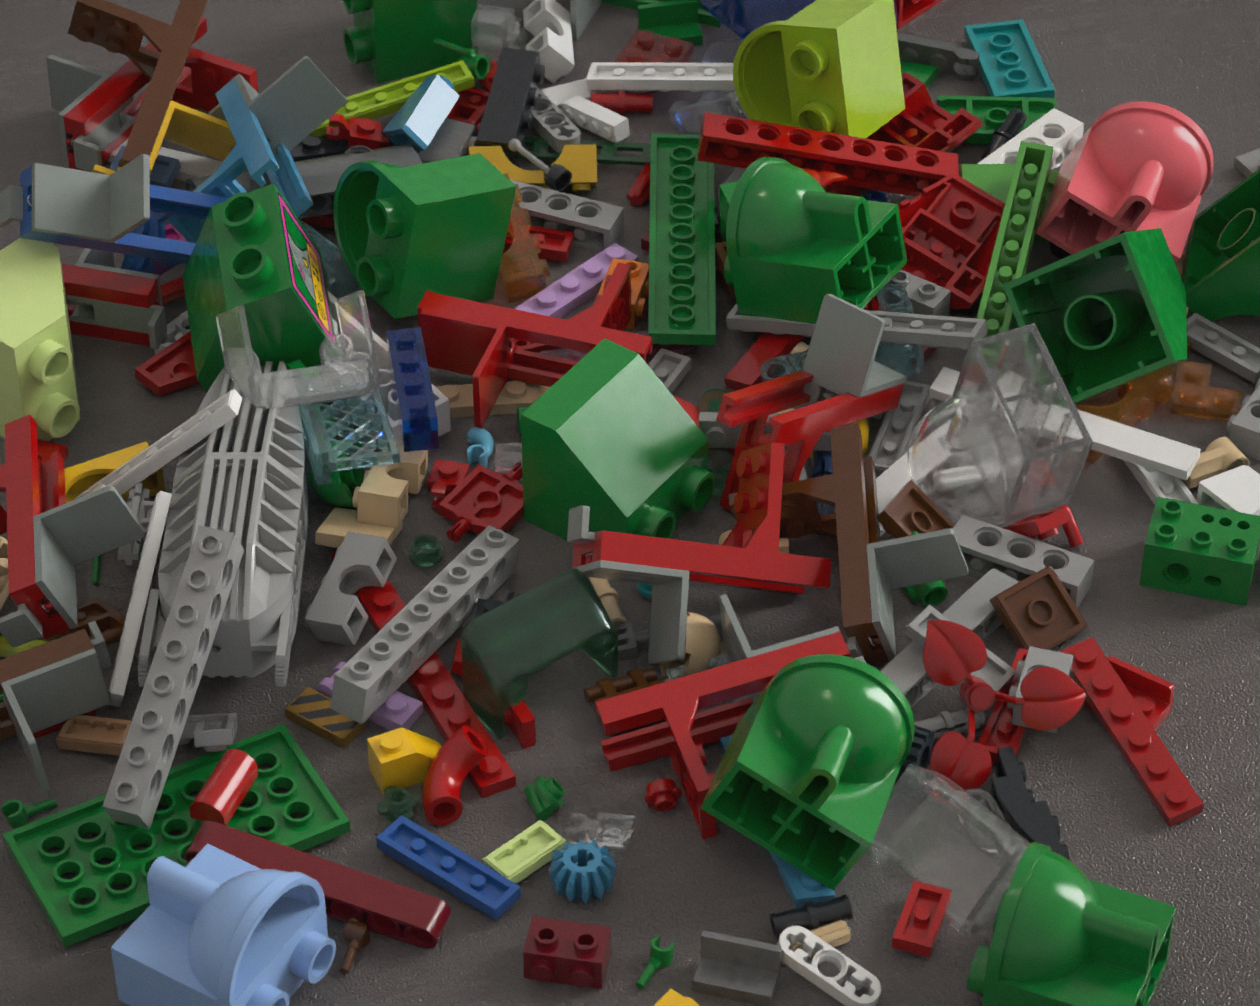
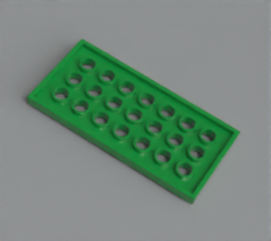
[2,724,350,948]

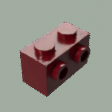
[523,916,611,989]

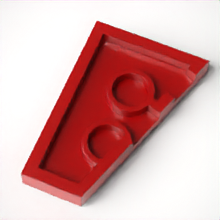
[135,332,199,396]

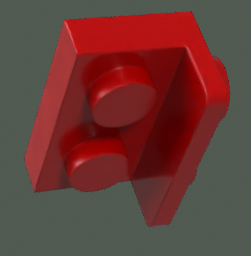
[1084,656,1175,730]

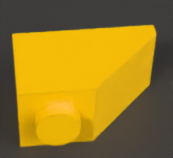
[367,727,441,795]

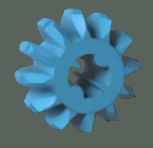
[549,838,616,905]

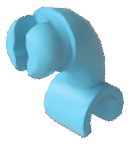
[467,427,494,468]

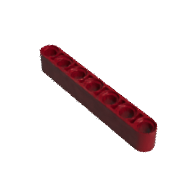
[184,821,451,949]

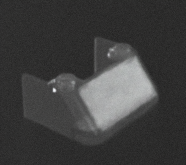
[216,290,380,410]

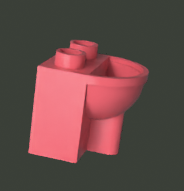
[1035,101,1214,264]

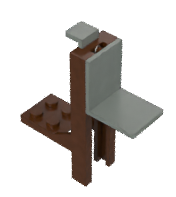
[729,423,969,666]
[0,621,112,793]

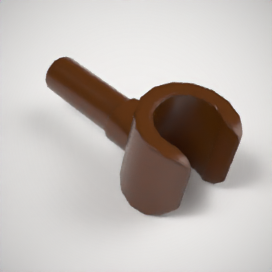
[339,918,370,974]

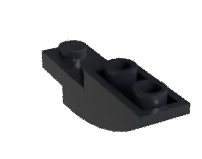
[989,747,1070,860]

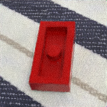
[891,881,952,958]

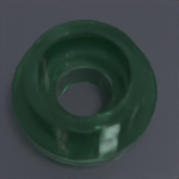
[408,534,444,567]

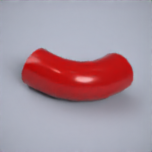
[422,725,488,826]

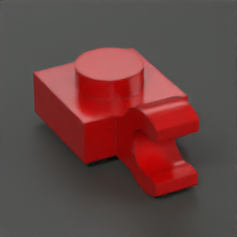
[326,113,381,150]
[427,459,470,510]

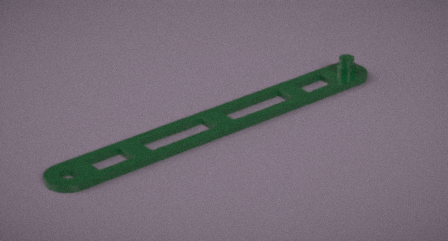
[417,137,651,166]

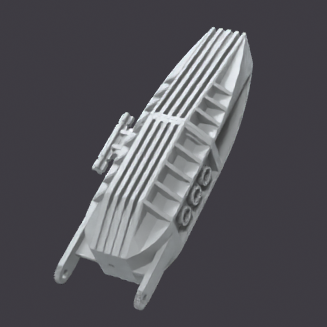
[117,361,308,687]

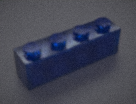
[387,327,439,452]

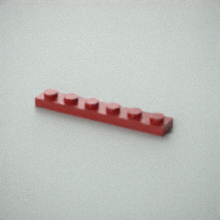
[1060,637,1203,827]

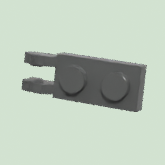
[897,33,980,81]

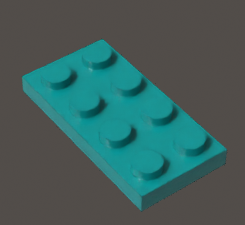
[964,19,1055,98]

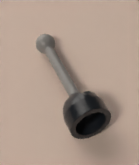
[508,139,572,192]

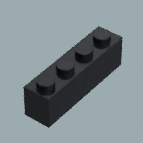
[476,47,545,165]

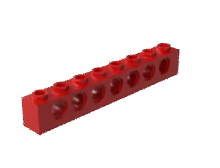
[697,112,958,197]

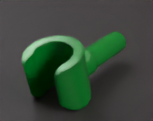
[1,797,57,829]
[635,936,674,989]

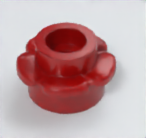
[644,778,682,812]

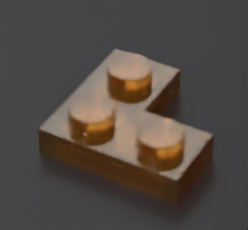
[1170,361,1243,422]

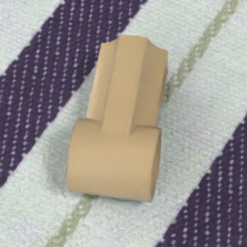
[1182,437,1250,489]

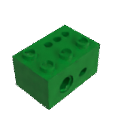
[1139,497,1260,606]

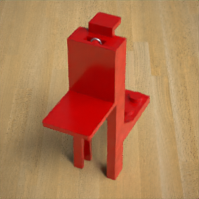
[417,263,652,428]

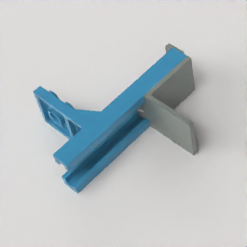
[167,56,347,243]

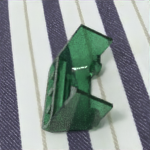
[461,569,618,740]

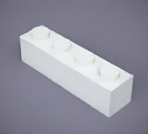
[562,95,630,143]

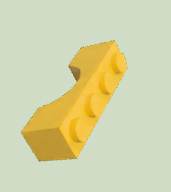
[469,144,597,192]
[64,441,165,503]

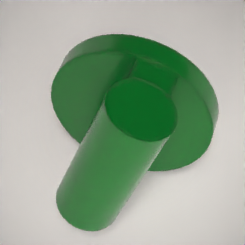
[524,775,565,821]

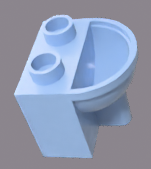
[111,843,336,1006]

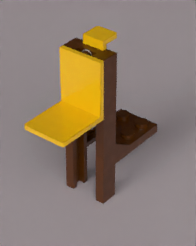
[67,0,236,175]

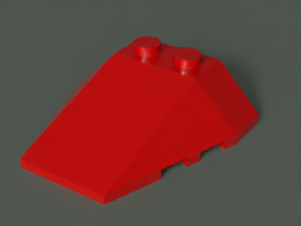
[866,72,983,153]
[898,173,1005,309]

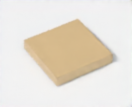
[315,507,403,548]

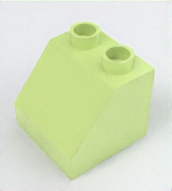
[0,238,80,441]

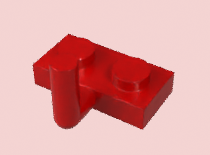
[1003,505,1084,548]

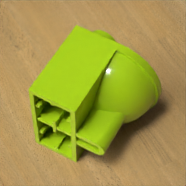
[733,0,905,139]

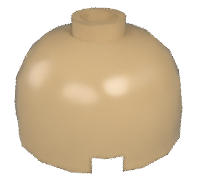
[659,611,725,682]

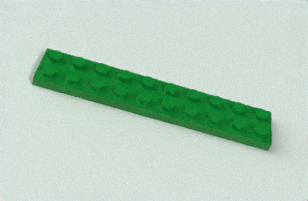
[648,133,716,346]

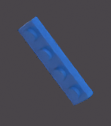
[376,815,521,920]

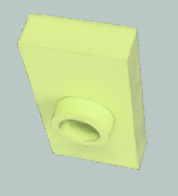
[482,819,566,884]

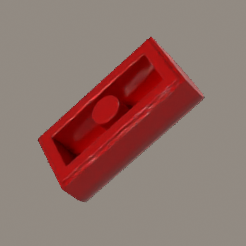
[189,749,259,826]

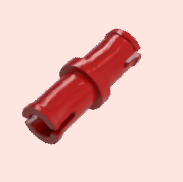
[590,90,653,115]

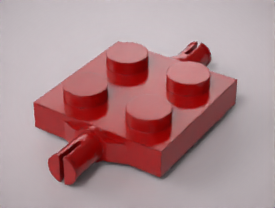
[438,462,524,543]

